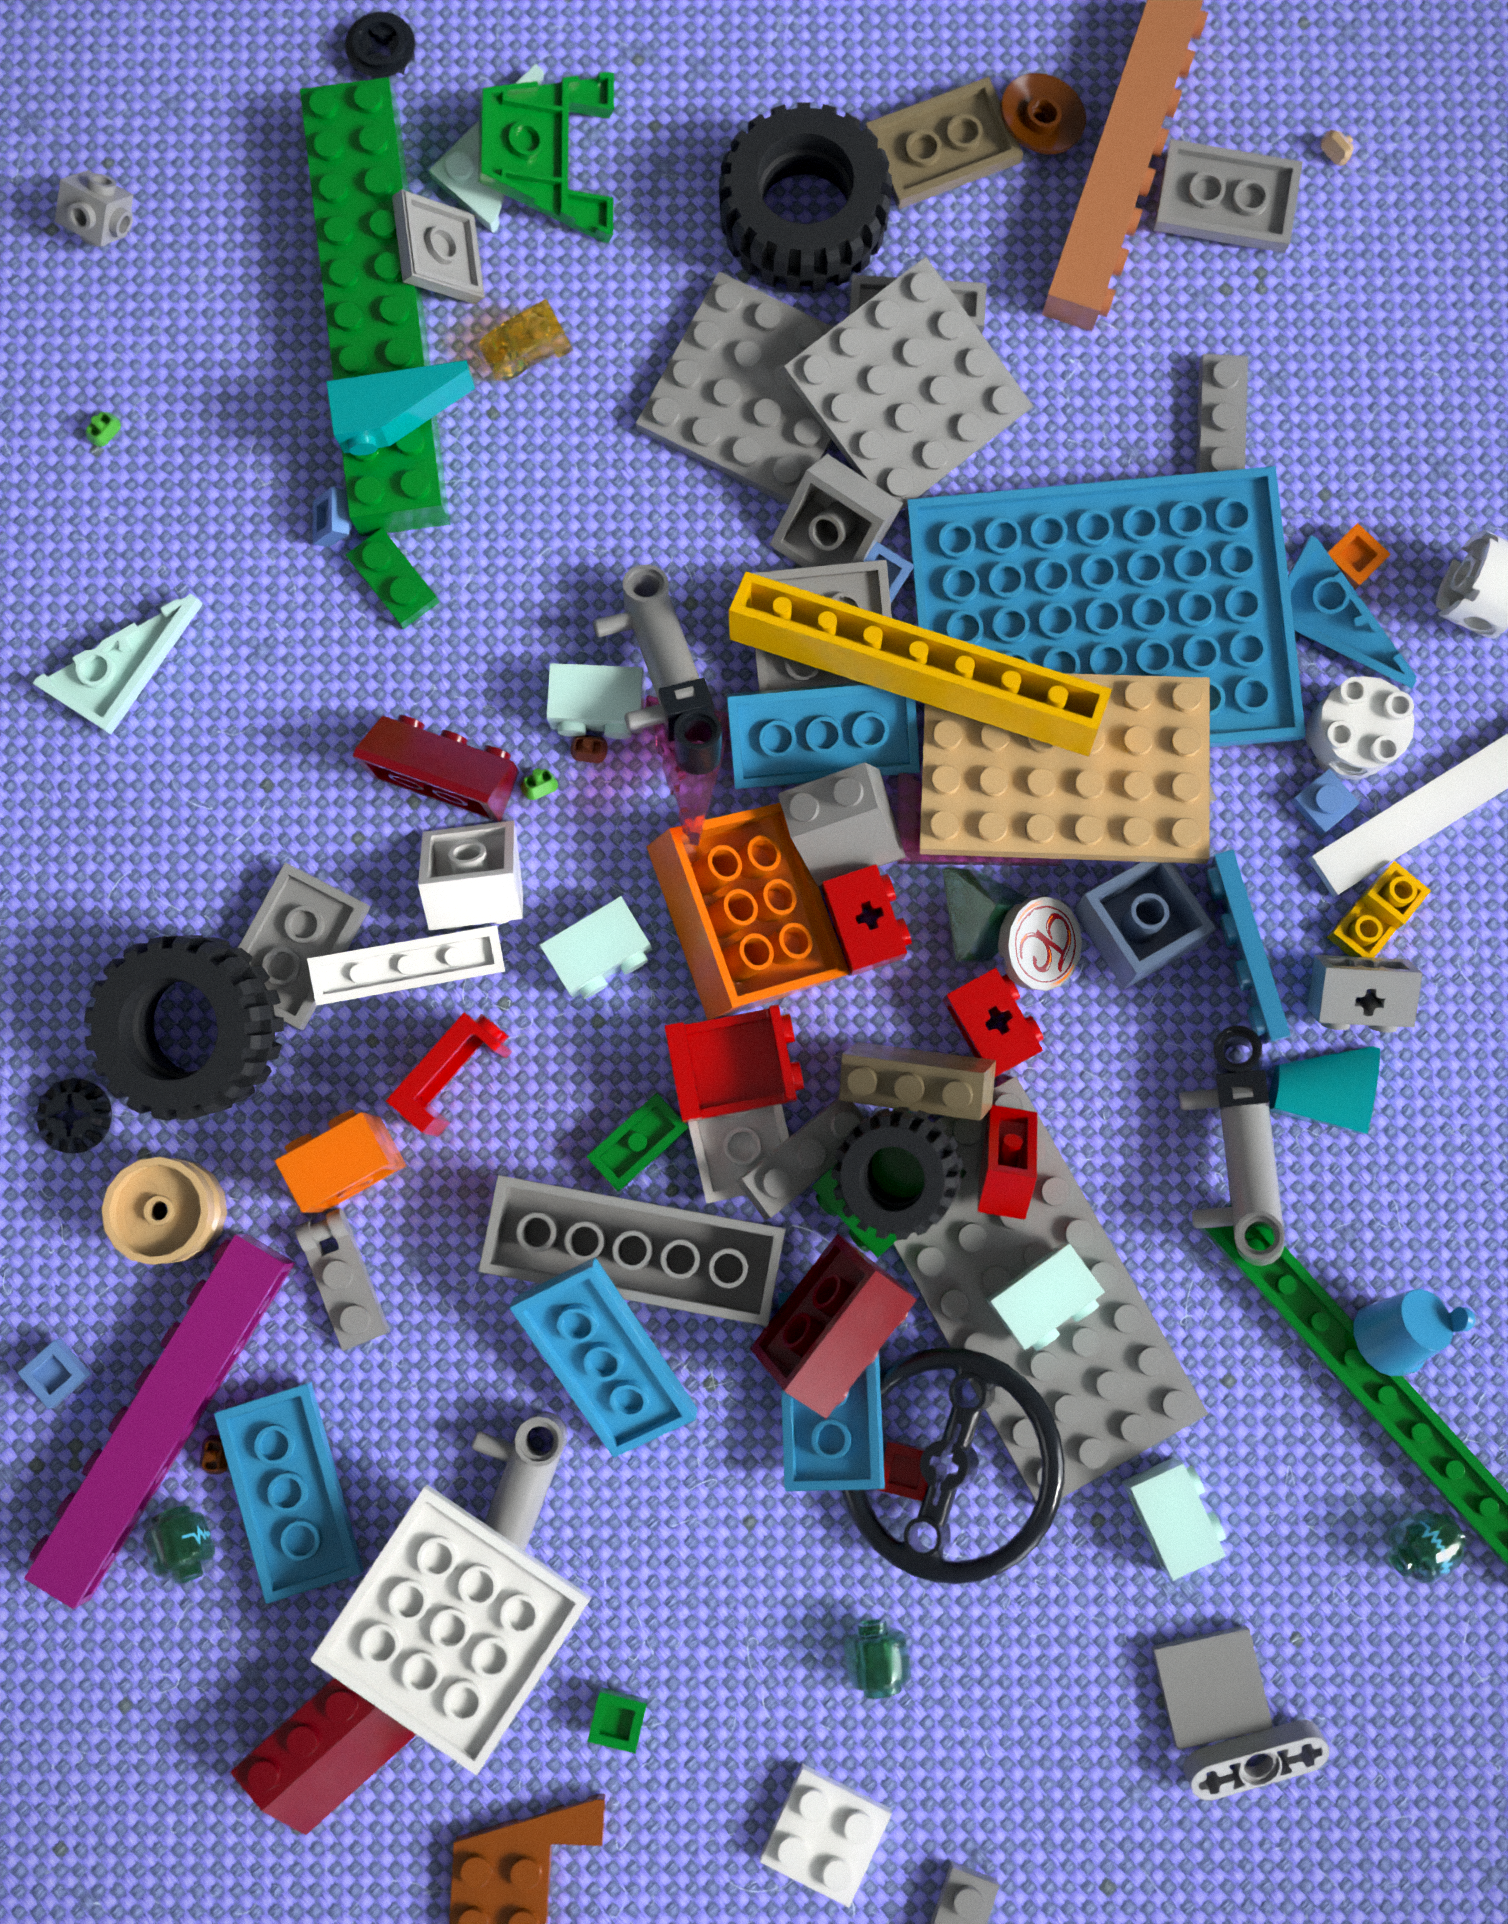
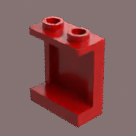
[664,1004,804,1123]
[386,1012,512,1137]

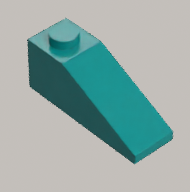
[326,360,475,455]

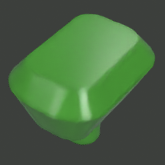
[85,412,121,447]
[520,768,558,800]

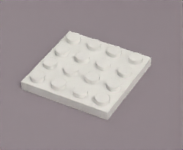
[310,1485,592,1776]

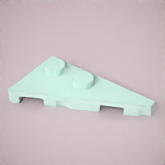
[429,63,544,233]
[33,594,202,734]

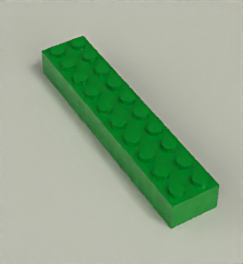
[300,77,450,537]

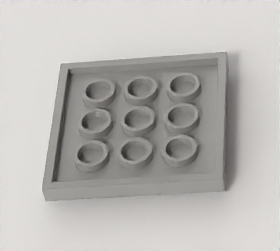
[781,256,1033,513]
[636,271,834,505]

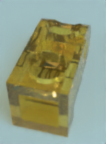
[478,299,574,381]

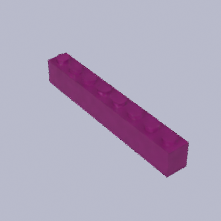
[24,1234,295,1610]

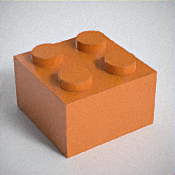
[274,1110,407,1213]

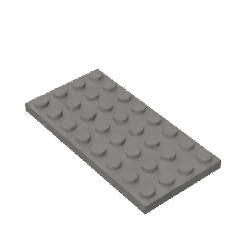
[893,1076,1208,1502]

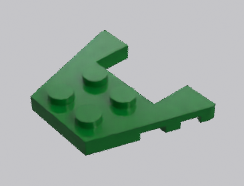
[478,72,614,243]

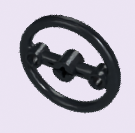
[841,1347,1065,1584]

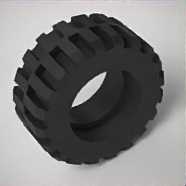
[719,102,892,293]
[84,935,284,1121]

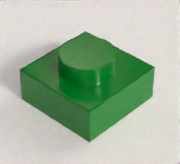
[587,1687,648,1754]

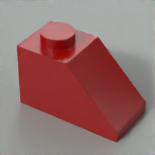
[977,1105,1038,1220]

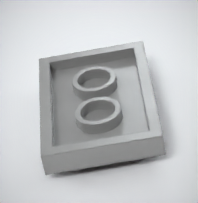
[1153,139,1303,253]
[238,862,371,1031]

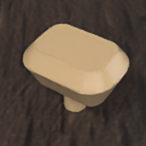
[1320,130,1354,166]

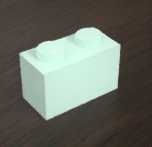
[547,663,646,739]
[540,896,653,999]
[985,1243,1105,1351]
[1122,1457,1226,1581]

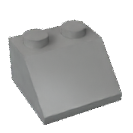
[769,454,903,568]
[778,762,906,887]

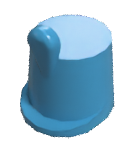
[1354,1289,1476,1376]

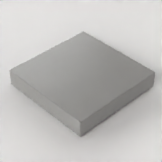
[392,189,485,304]
[1151,1625,1273,1750]

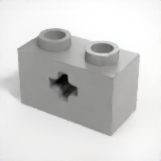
[1307,955,1422,1033]

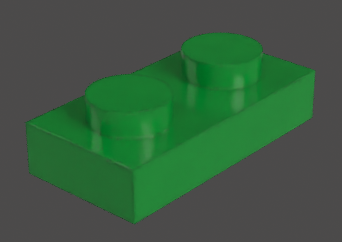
[346,528,439,629]
[586,1092,689,1192]

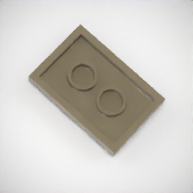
[865,77,1023,210]

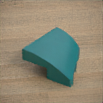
[1268,1046,1381,1135]

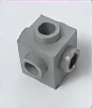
[55,170,134,247]

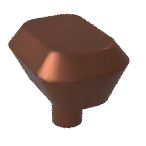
[571,735,608,763]

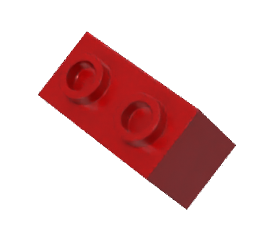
[821,864,912,976]
[942,968,1044,1077]

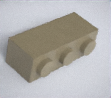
[839,1042,996,1121]

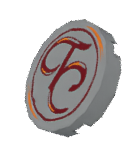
[998,896,1082,991]

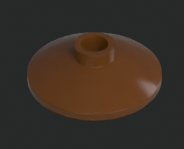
[1000,73,1086,154]

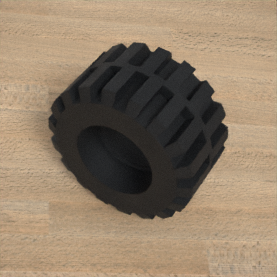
[831,1107,963,1240]

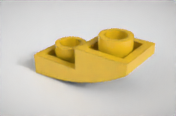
[1327,861,1431,958]

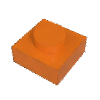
[1328,523,1391,590]

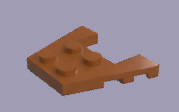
[449,1794,606,1924]

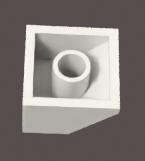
[418,820,523,930]

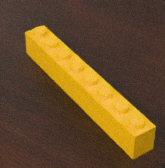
[729,571,1112,757]

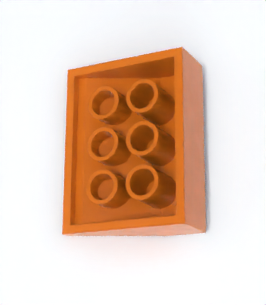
[646,803,850,1020]

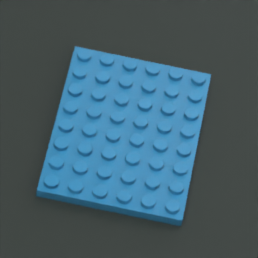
[907,466,1306,747]

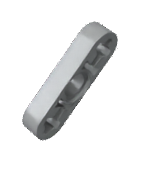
[1183,1720,1330,1801]

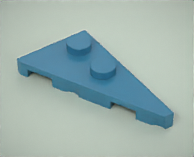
[1288,534,1417,689]

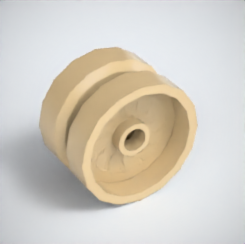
[102,1157,227,1265]

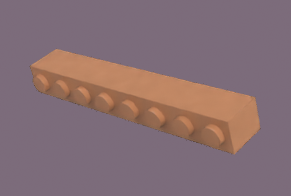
[1042,0,1209,331]

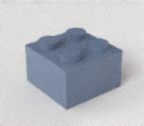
[1073,862,1216,989]

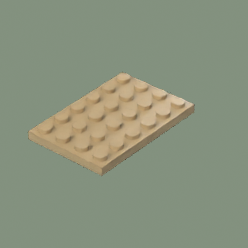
[919,673,1210,864]

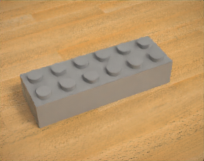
[479,1175,785,1326]

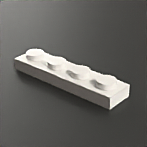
[307,925,505,1006]

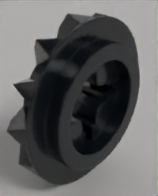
[345,12,417,80]
[33,1078,112,1154]

